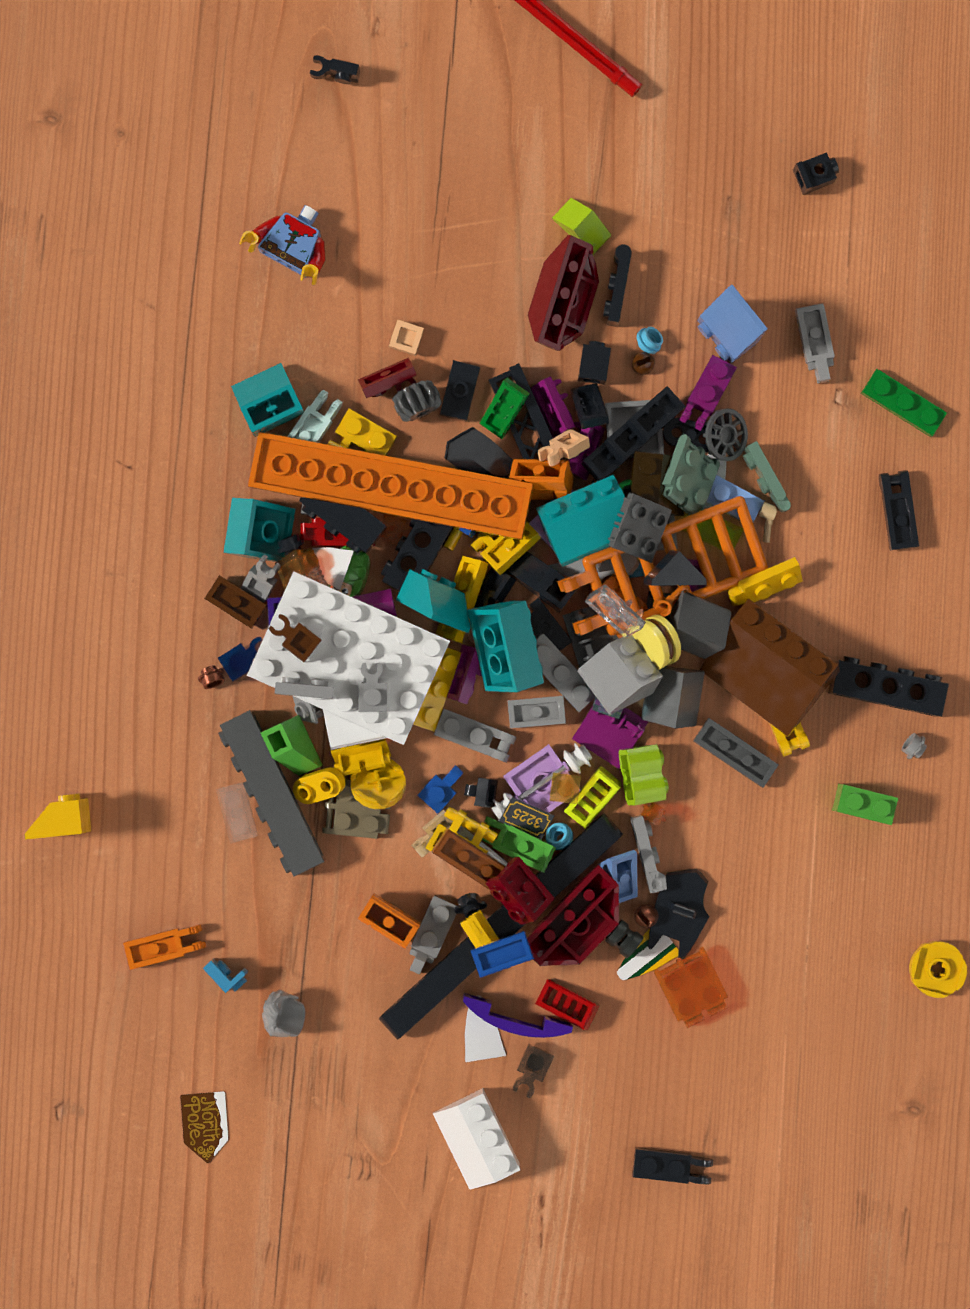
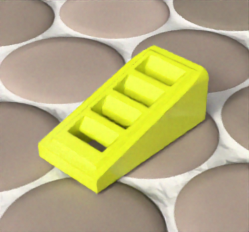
[564,766,622,829]

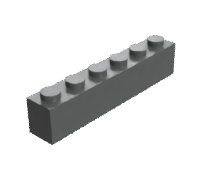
[218,710,326,877]

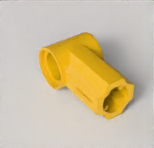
[460,910,500,948]

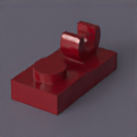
[358,357,417,399]

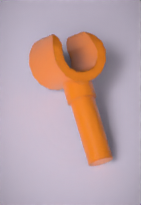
[653,585,687,617]

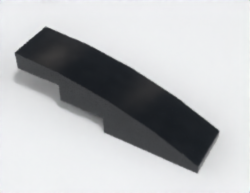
[581,386,686,481]

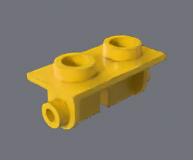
[331,739,391,776]

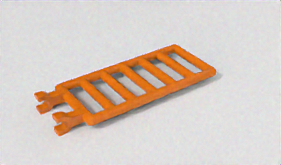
[557,496,769,636]

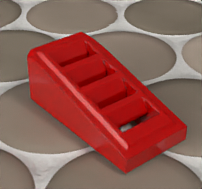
[535,979,600,1030]

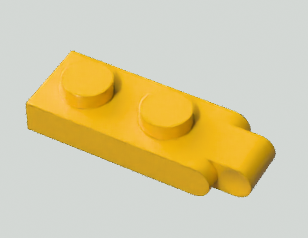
[728,557,803,606]

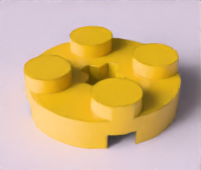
[909,941,967,998]

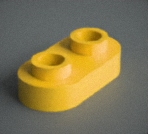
[293,767,346,804]

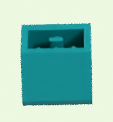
[231,363,304,437]

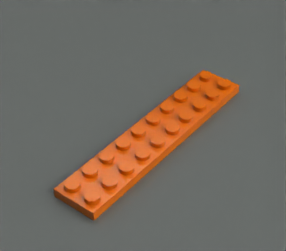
[248,432,533,540]

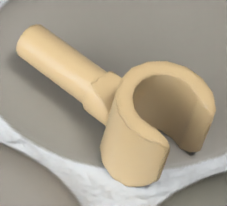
[758,502,777,543]

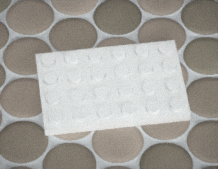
[247,571,450,745]

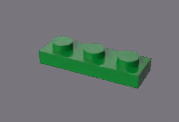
[860,369,947,437]

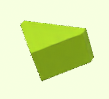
[552,198,611,255]

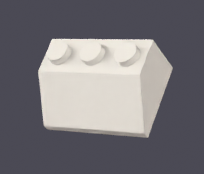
[433,1088,520,1189]

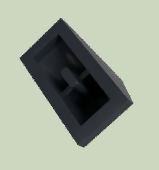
[644,550,706,586]

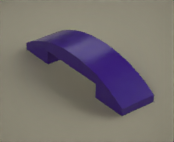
[463,993,573,1038]

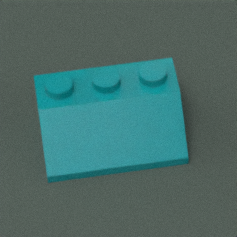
[536,475,625,567]
[467,601,544,692]

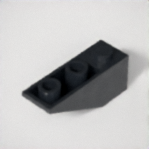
[299,497,388,554]
[505,551,578,613]

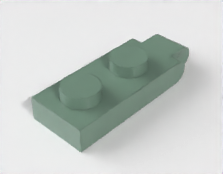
[743,441,791,512]

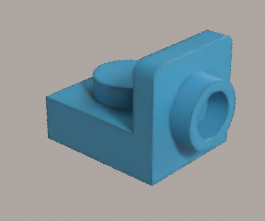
[203,958,248,993]

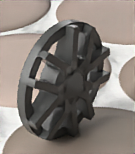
[703,409,748,461]

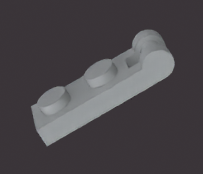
[434,709,517,763]

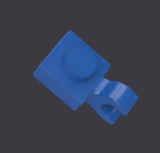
[417,765,464,814]

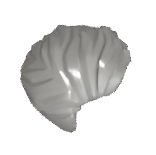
[262,990,305,1037]

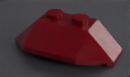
[528,235,599,351]
[527,865,619,966]

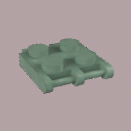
[662,434,720,515]

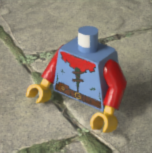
[239,205,326,285]

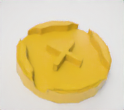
[350,759,406,809]

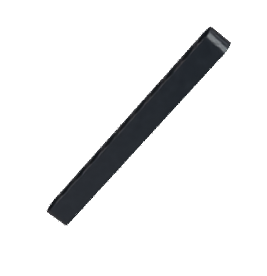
[379,813,623,1040]

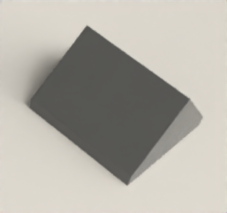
[666,590,731,659]
[641,666,705,729]

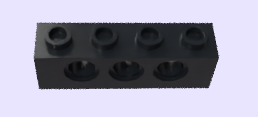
[381,519,453,592]
[828,656,949,717]

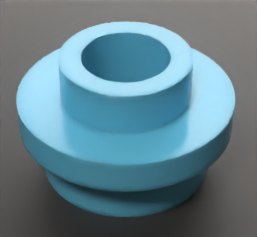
[637,327,663,354]
[546,823,573,851]

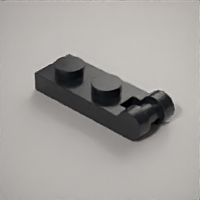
[603,244,632,327]
[879,470,919,551]

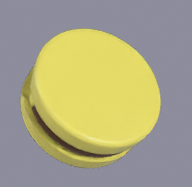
[631,615,681,670]

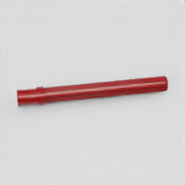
[515,0,643,98]

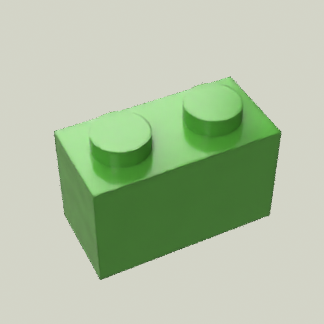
[832,784,898,825]

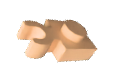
[538,429,590,466]

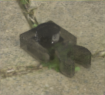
[513,1043,554,1098]

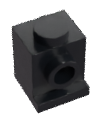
[793,152,839,195]

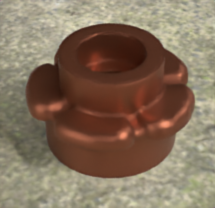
[198,665,225,689]

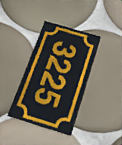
[499,797,554,840]

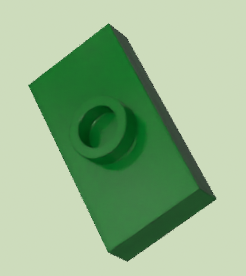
[479,378,530,439]

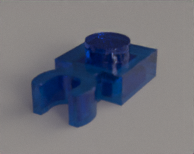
[218,637,263,682]

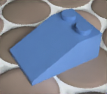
[697,285,768,364]

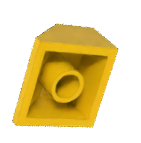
[25,793,91,840]

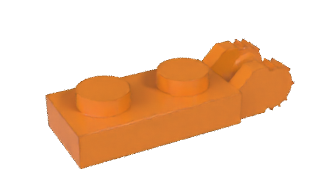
[123,924,206,970]

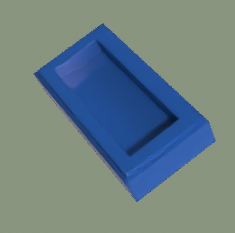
[470,931,534,978]

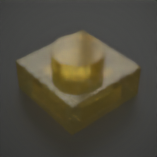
[549,772,581,804]

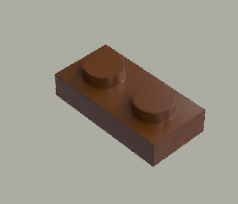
[204,575,267,629]

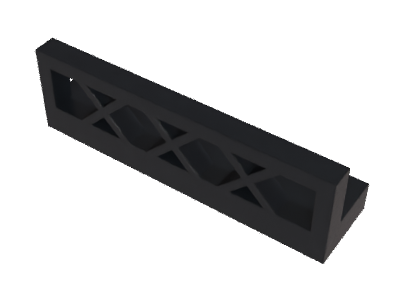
[488,363,562,460]

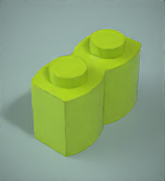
[619,744,669,806]

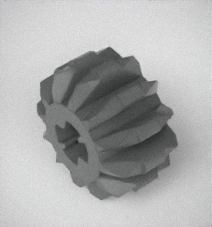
[392,380,442,422]

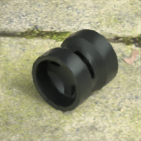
[605,919,644,959]

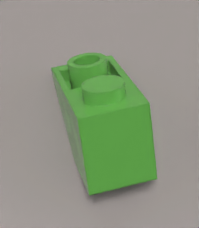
[261,715,322,776]

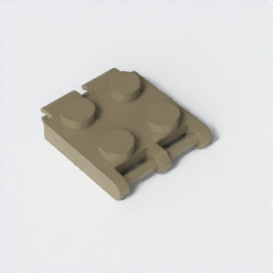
[322,779,391,839]

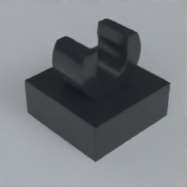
[464,778,498,808]

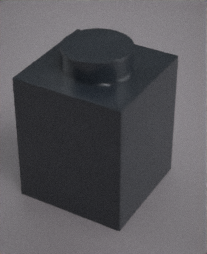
[578,341,611,385]

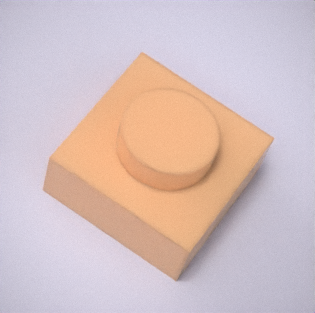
[389,320,424,356]

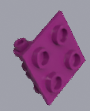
[572,699,648,769]

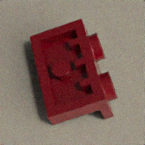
[485,856,555,924]

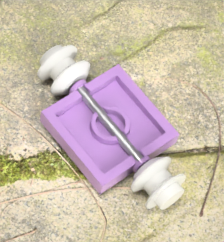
[491,743,592,820]

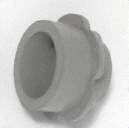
[901,733,927,759]

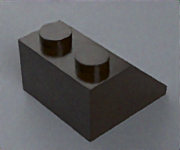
[629,451,684,516]

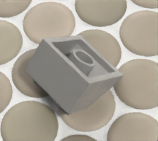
[577,633,663,715]

